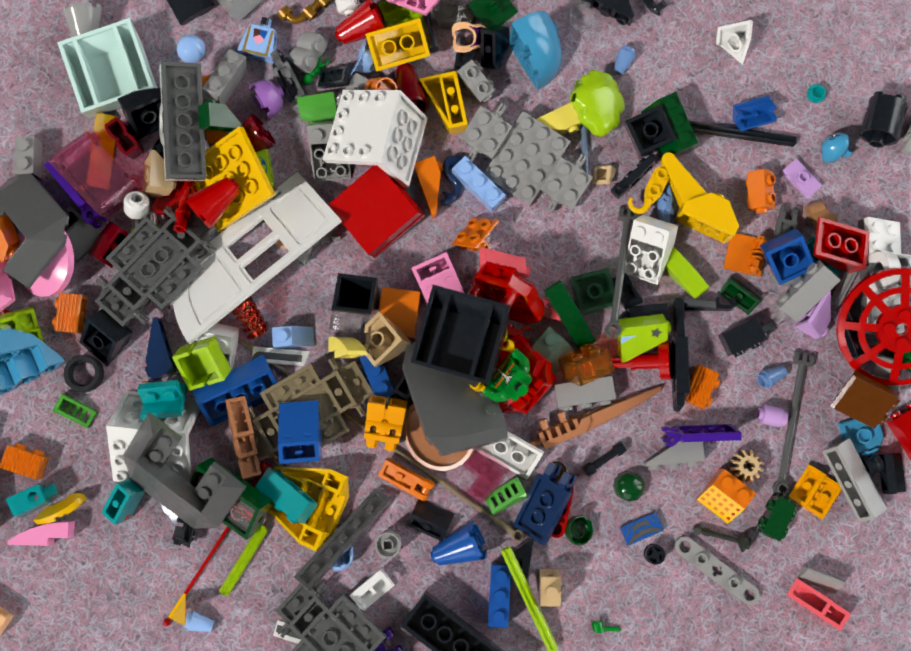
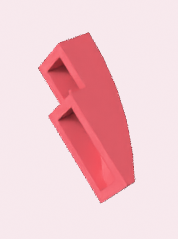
[787,578,851,631]

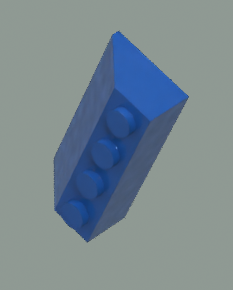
[192,355,277,427]

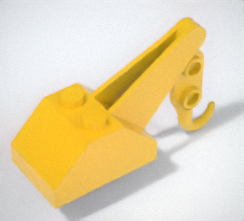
[628,152,739,244]

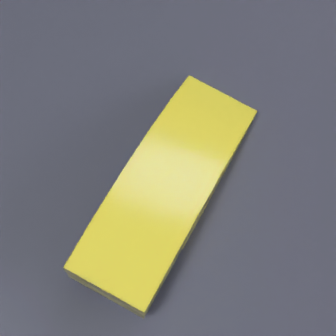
[328,336,367,359]

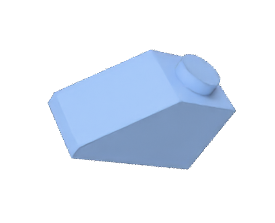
[272,326,315,349]

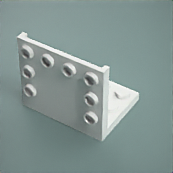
[322,90,428,187]
[106,391,200,483]

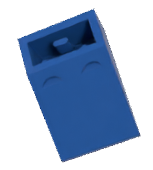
[278,400,323,464]

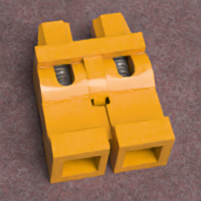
[364,395,408,451]

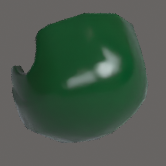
[613,471,645,502]
[564,515,594,546]

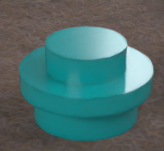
[806,84,826,103]

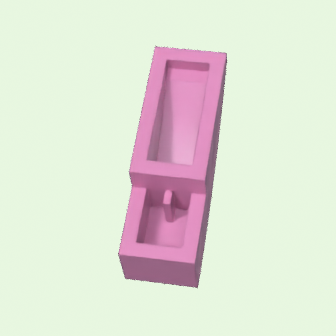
[8,521,75,546]

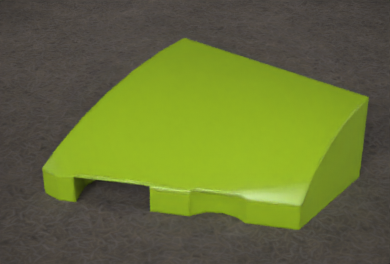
[0,307,43,342]

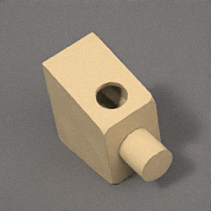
[538,569,561,607]

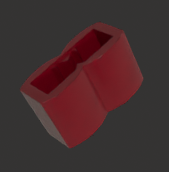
[105,117,144,159]

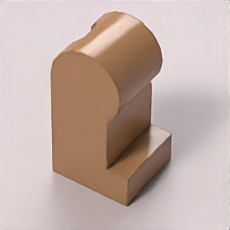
[804,200,838,230]

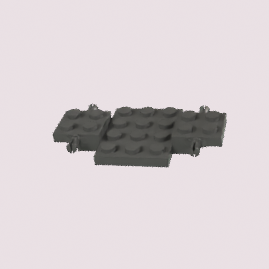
[95,206,218,328]
[275,581,387,651]

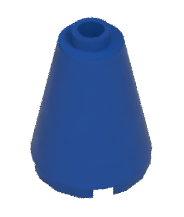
[430,521,487,566]

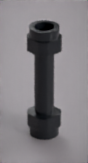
[582,442,627,477]

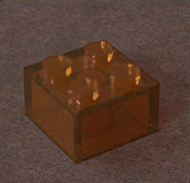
[558,344,615,386]

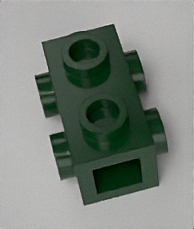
[757,494,797,542]

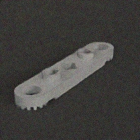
[674,536,760,605]

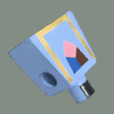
[237,17,277,64]

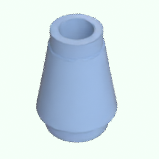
[183,611,214,632]

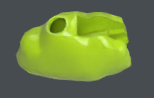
[570,70,625,137]

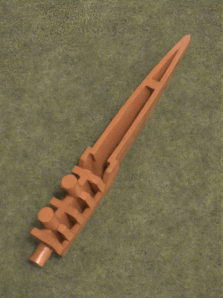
[530,385,663,449]

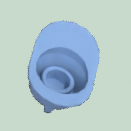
[350,38,375,76]

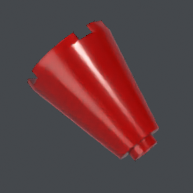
[335,0,387,44]
[184,177,240,229]

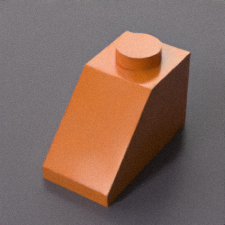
[0,213,20,262]

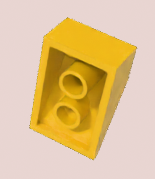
[365,17,430,72]

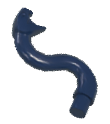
[441,154,464,206]

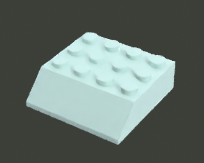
[57,18,157,118]

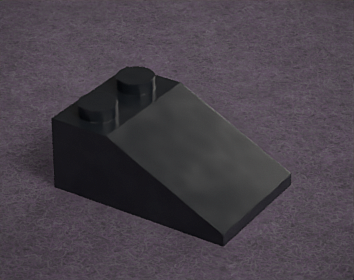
[117,88,161,139]

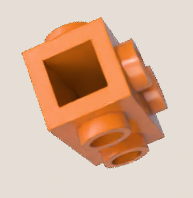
[746,169,776,214]

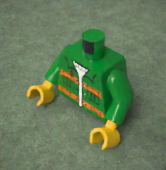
[470,338,532,402]

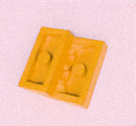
[788,464,842,520]

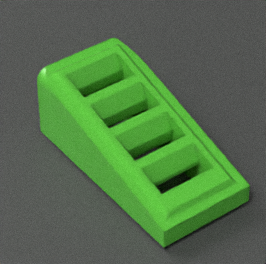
[52,393,98,428]
[484,477,527,515]

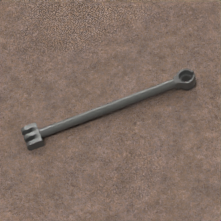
[605,207,638,339]
[772,350,815,496]

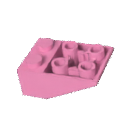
[411,252,464,303]

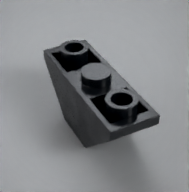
[581,0,634,26]

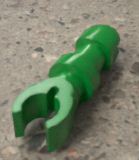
[302,53,330,85]

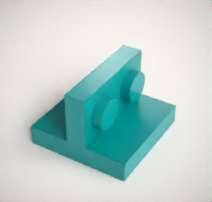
[137,380,188,421]

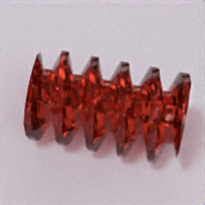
[232,296,268,340]

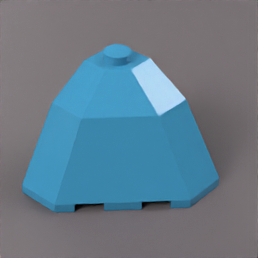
[0,328,65,395]

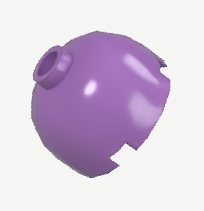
[249,80,284,119]

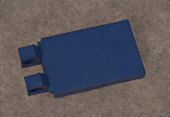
[513,462,577,546]

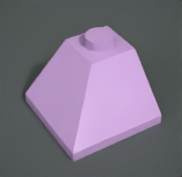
[795,291,831,339]

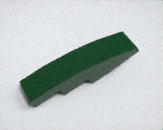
[543,280,596,352]

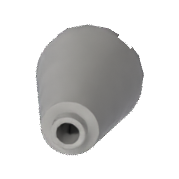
[62,2,102,37]

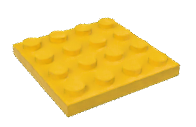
[195,127,276,232]

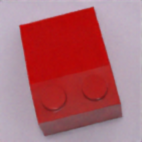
[813,217,870,273]

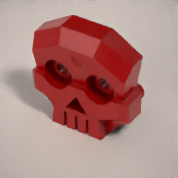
[468,261,545,324]
[496,335,556,414]

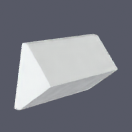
[475,431,544,479]

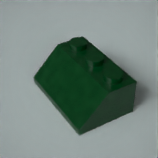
[641,92,698,159]

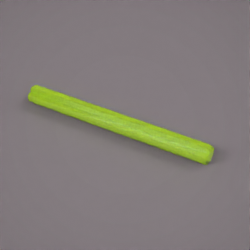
[501,546,558,651]

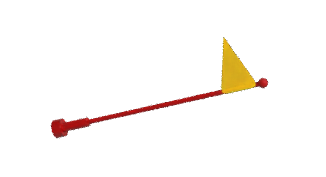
[163,461,275,626]

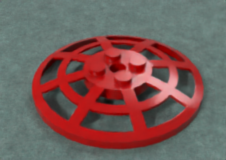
[836,267,911,386]

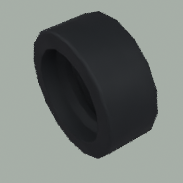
[64,355,104,392]

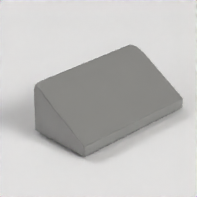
[798,566,846,593]

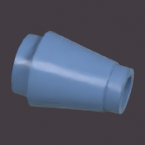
[613,45,636,75]
[757,365,787,389]

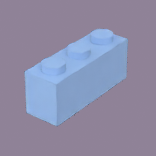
[452,156,506,213]

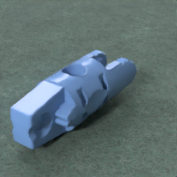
[657,182,675,224]

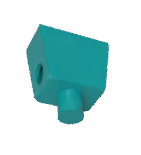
[6,483,59,518]

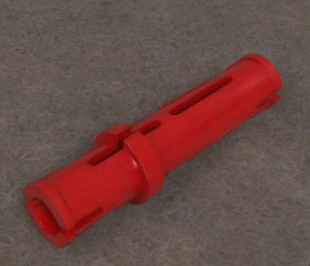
[174,181,195,233]

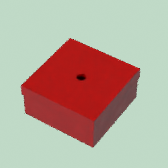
[328,165,425,258]

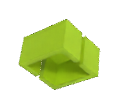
[172,336,231,391]

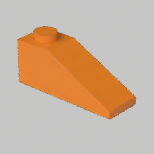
[414,156,443,219]

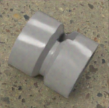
[375,530,402,559]

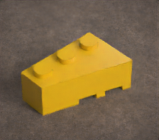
[419,71,468,135]

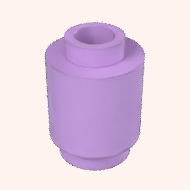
[757,404,788,427]

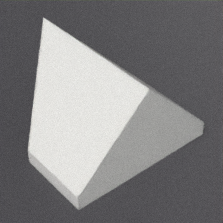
[716,20,753,65]

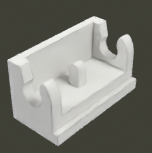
[349,568,395,611]

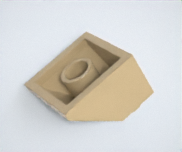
[142,150,177,198]

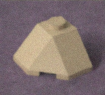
[363,312,411,367]

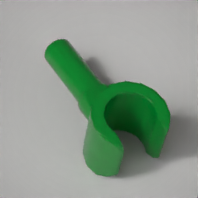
[592,620,620,634]

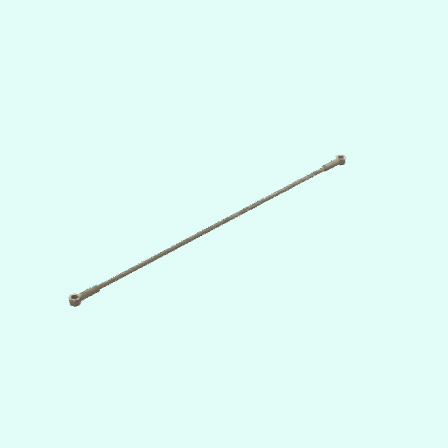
[217,322,524,542]

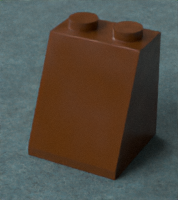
[830,370,900,429]

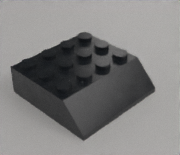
[411,285,511,385]

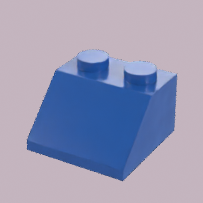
[759,228,814,285]

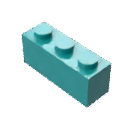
[255,467,318,524]

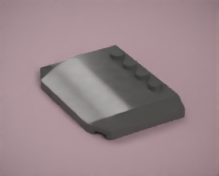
[402,343,508,456]

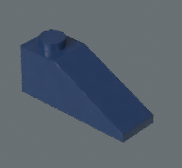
[145,317,178,380]

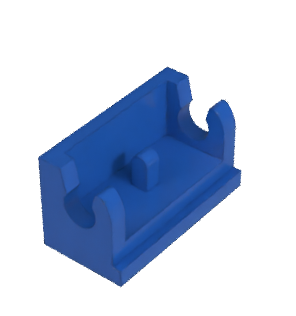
[732,95,777,131]

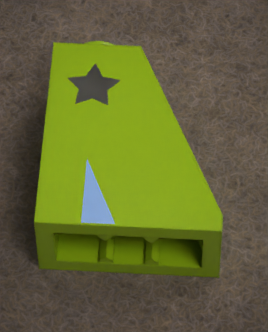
[617,314,671,363]

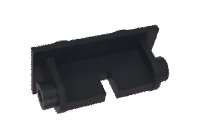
[172,517,195,548]

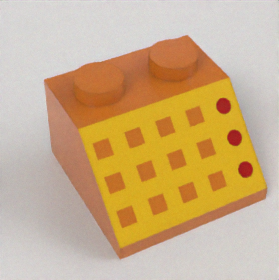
[696,469,756,524]

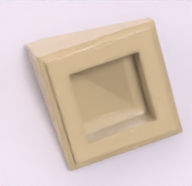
[592,165,616,185]

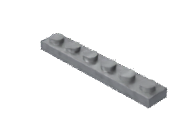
[294,488,391,592]

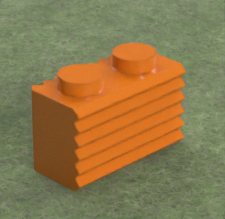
[52,293,88,334]
[685,364,720,410]
[0,442,50,480]

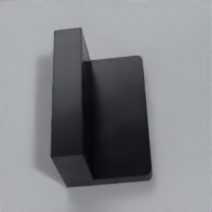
[879,453,906,494]
[407,499,454,541]

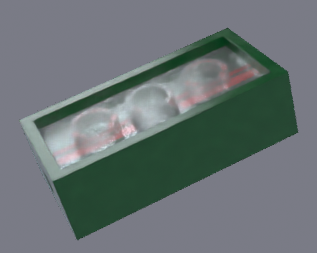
[190,458,273,540]

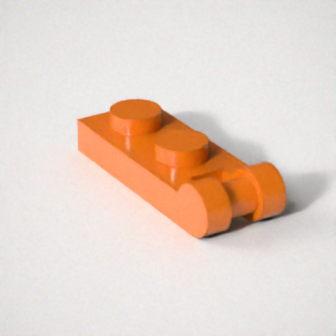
[378,458,435,501]

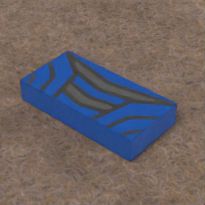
[619,512,664,546]

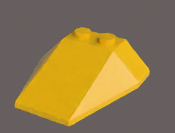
[268,466,349,552]

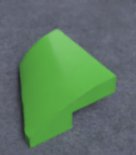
[297,91,337,122]

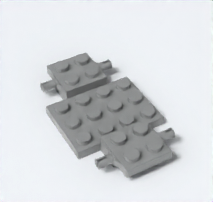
[460,103,593,213]

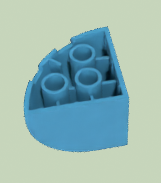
[509,11,562,91]

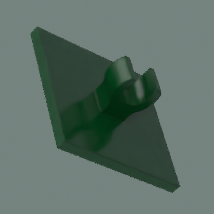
[467,0,518,28]

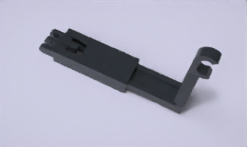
[671,296,736,412]

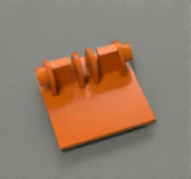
[452,217,499,251]
[723,233,768,277]

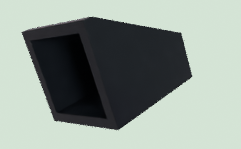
[332,273,379,315]

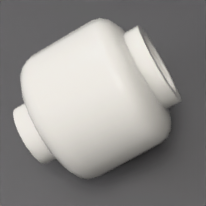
[335,0,360,17]
[124,191,150,219]

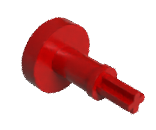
[611,341,672,380]

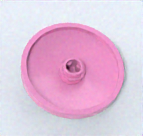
[18,231,74,297]

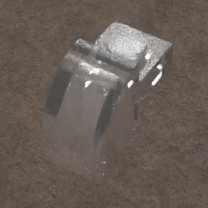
[329,311,374,336]

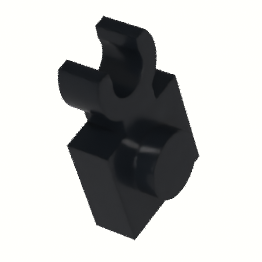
[454,36,476,69]

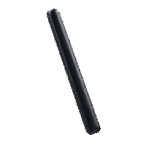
[689,121,797,147]

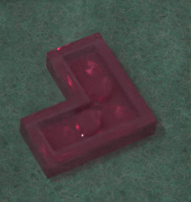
[462,451,505,504]

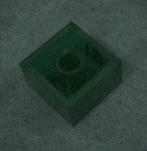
[569,268,615,316]

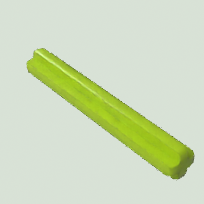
[219,525,269,596]

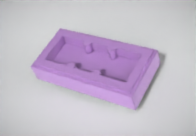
[781,158,822,199]

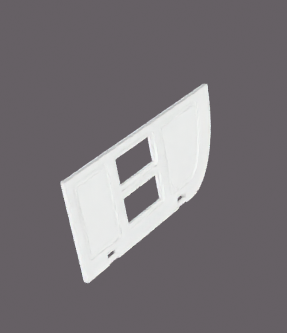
[173,172,342,344]

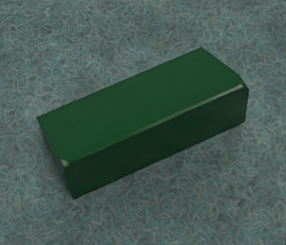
[718,275,761,315]

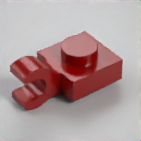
[507,323,532,341]

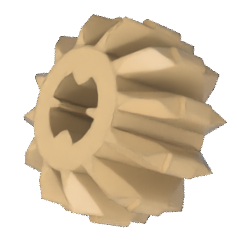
[730,449,764,482]

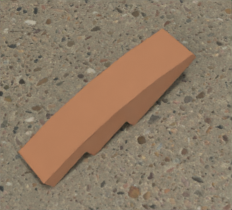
[225,396,262,480]

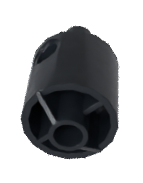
[859,91,908,148]

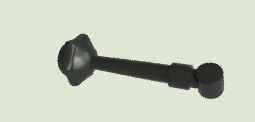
[693,524,752,552]

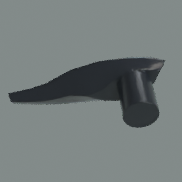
[643,0,667,16]

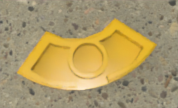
[33,493,87,525]

